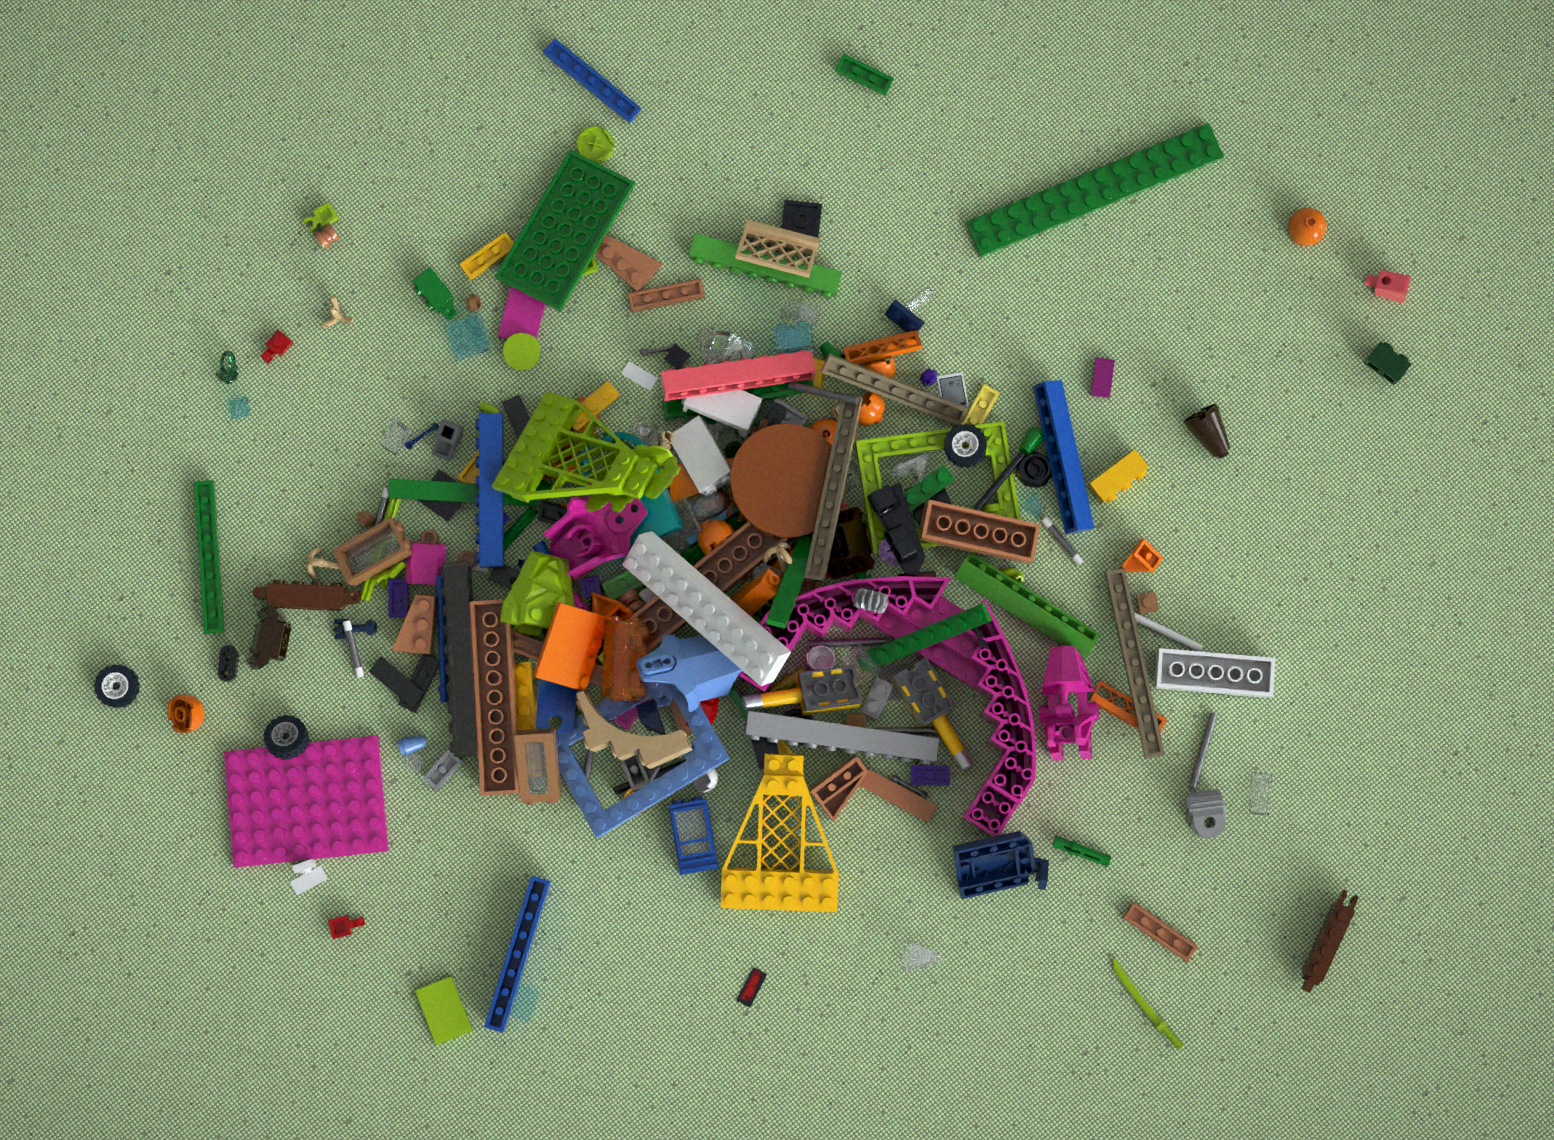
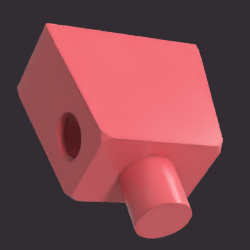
[1365,270,1411,303]

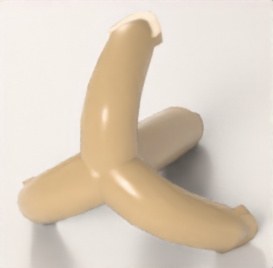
[321,296,354,328]
[763,542,792,576]
[306,547,340,580]

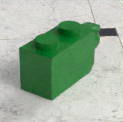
[413,267,458,321]

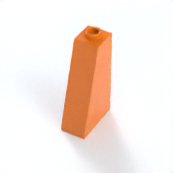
[669,458,734,505]
[730,568,782,616]

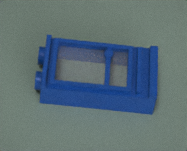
[668,796,719,875]

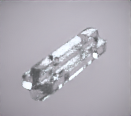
[904,287,934,312]

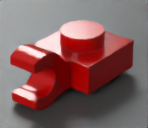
[261,330,293,364]
[328,915,365,939]

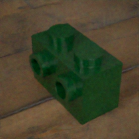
[1363,341,1412,385]

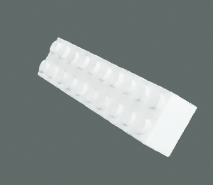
[622,531,791,686]

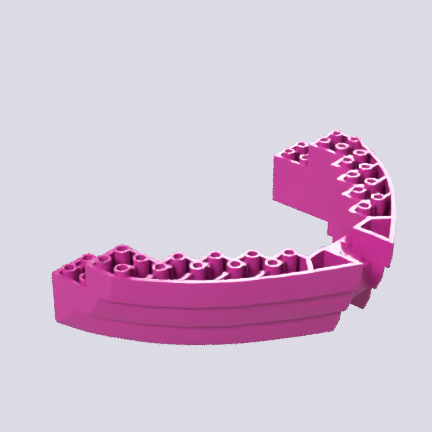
[737,576,1036,837]

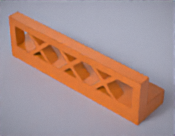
[843,330,922,364]
[1088,681,1167,734]

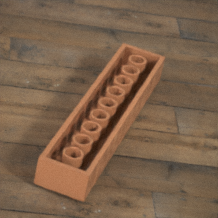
[622,522,793,654]
[470,599,520,796]

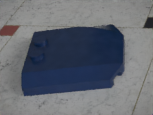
[952,831,1036,899]

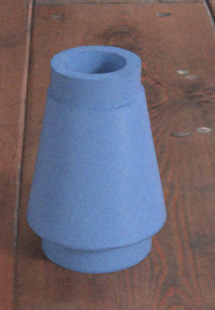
[397,735,427,756]

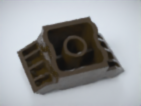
[827,507,875,580]
[246,606,292,670]

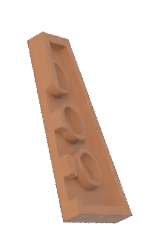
[595,235,663,292]

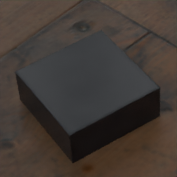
[664,344,690,370]

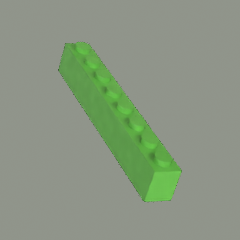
[689,233,842,298]
[954,552,1100,659]

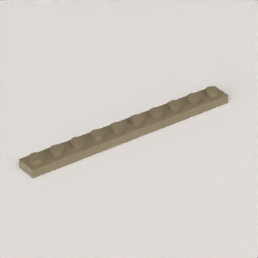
[804,395,863,582]
[1105,568,1165,759]

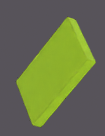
[415,976,473,1045]

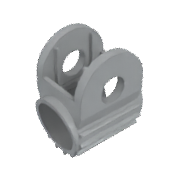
[1186,789,1227,838]

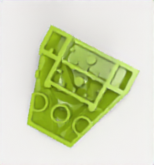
[499,551,575,629]

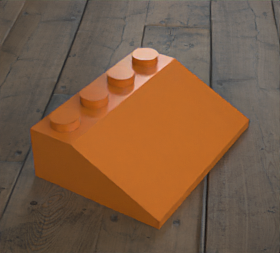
[533,602,610,691]

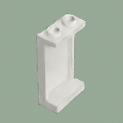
[681,390,762,438]
[671,415,731,496]

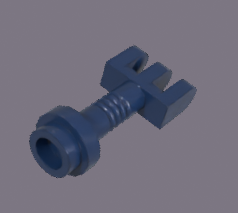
[334,619,377,639]

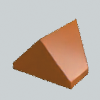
[1120,538,1163,573]
[592,592,634,637]

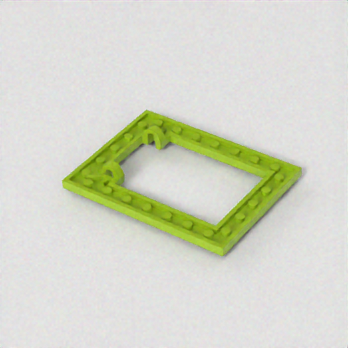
[854,421,1021,555]

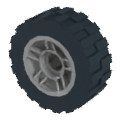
[264,715,309,760]

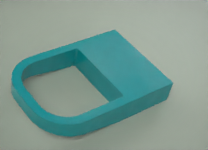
[576,432,684,560]

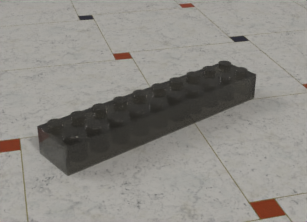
[440,561,478,757]

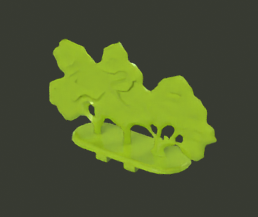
[585,444,681,513]

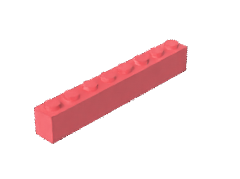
[660,350,816,401]

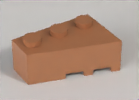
[392,594,437,654]
[808,754,869,822]

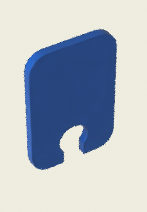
[536,679,577,733]

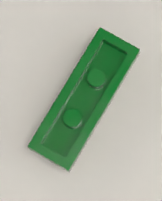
[835,54,894,96]
[904,465,955,512]

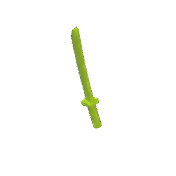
[1113,958,1184,1050]

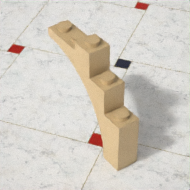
[576,691,693,769]

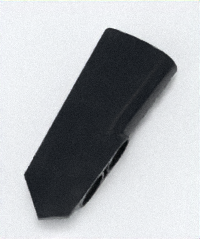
[867,483,926,576]

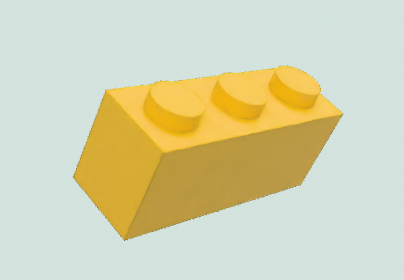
[1088,449,1149,504]

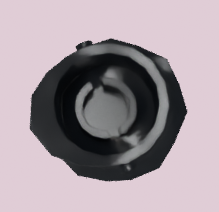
[1016,451,1052,488]

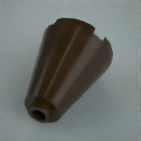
[1183,403,1230,459]

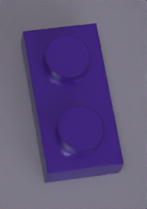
[388,579,409,618]
[910,765,950,785]

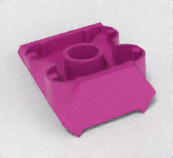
[405,542,446,585]

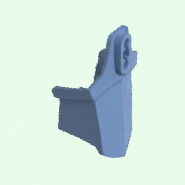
[636,635,742,712]

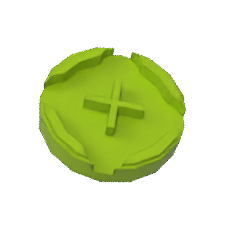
[577,126,614,164]
[503,332,541,371]

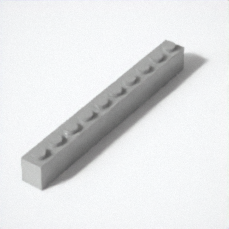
[743,711,939,765]

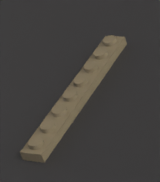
[821,353,968,425]

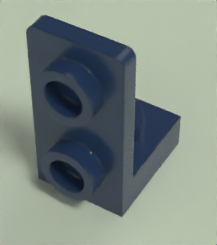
[1034,858,1049,890]

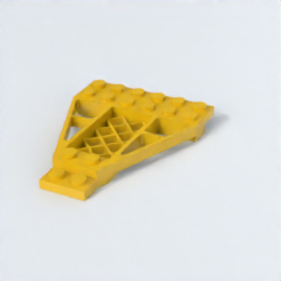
[721,753,839,912]

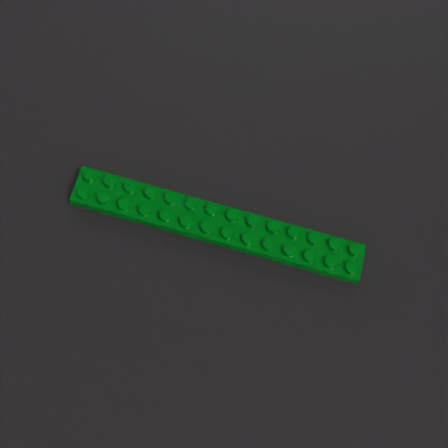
[966,123,1224,258]

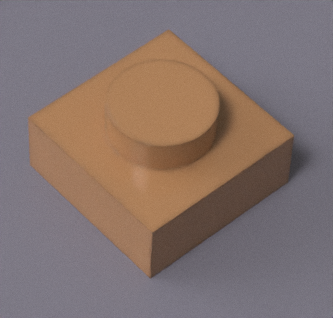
[1136,592,1159,614]

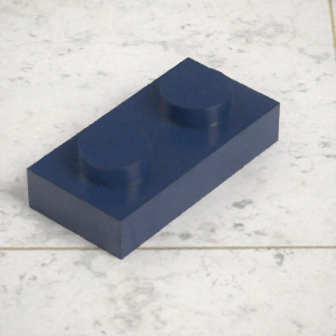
[884,299,925,333]

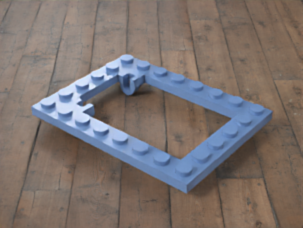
[556,663,730,838]

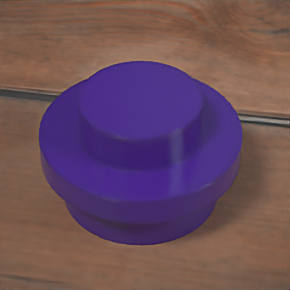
[920,368,937,386]

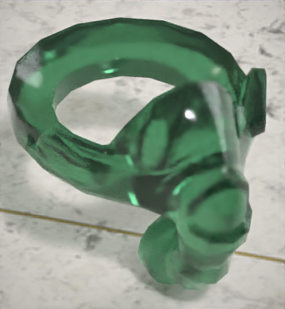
[216,351,239,384]

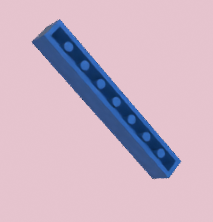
[1033,380,1095,535]
[475,413,504,568]
[484,876,552,1033]

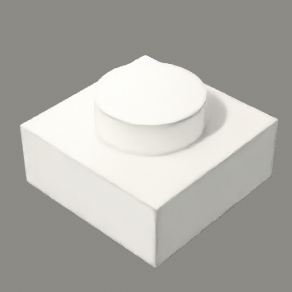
[292,859,317,876]

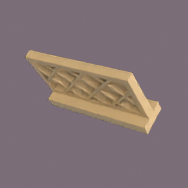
[735,220,820,278]

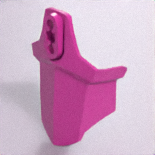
[543,495,647,581]

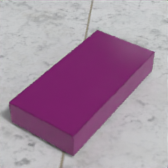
[1090,358,1115,398]

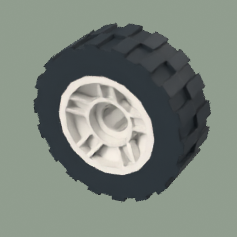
[944,423,987,468]
[94,665,140,708]

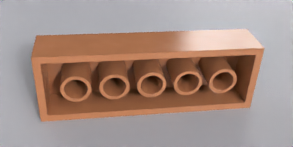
[918,500,1040,564]

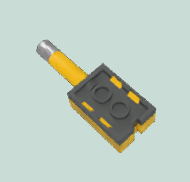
[891,657,973,771]
[742,665,863,716]

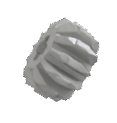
[854,588,888,613]

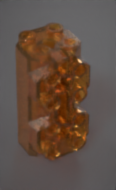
[601,617,649,701]

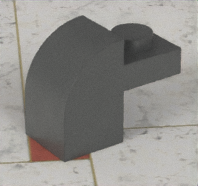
[432,419,463,461]

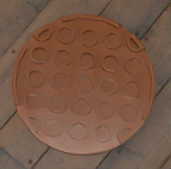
[730,424,845,538]

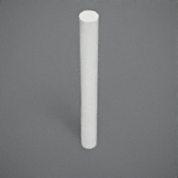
[1134,612,1203,652]

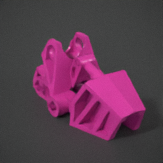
[1039,646,1099,761]

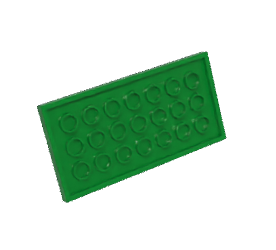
[495,150,636,312]

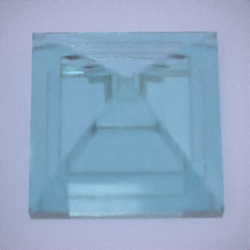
[228,397,251,419]

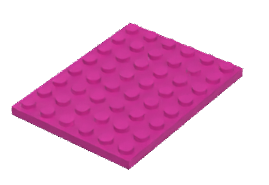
[224,735,389,868]

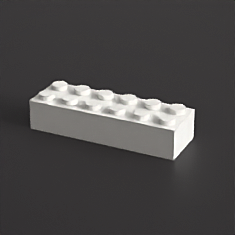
[1154,648,1275,698]

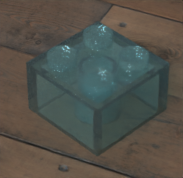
[773,321,814,355]

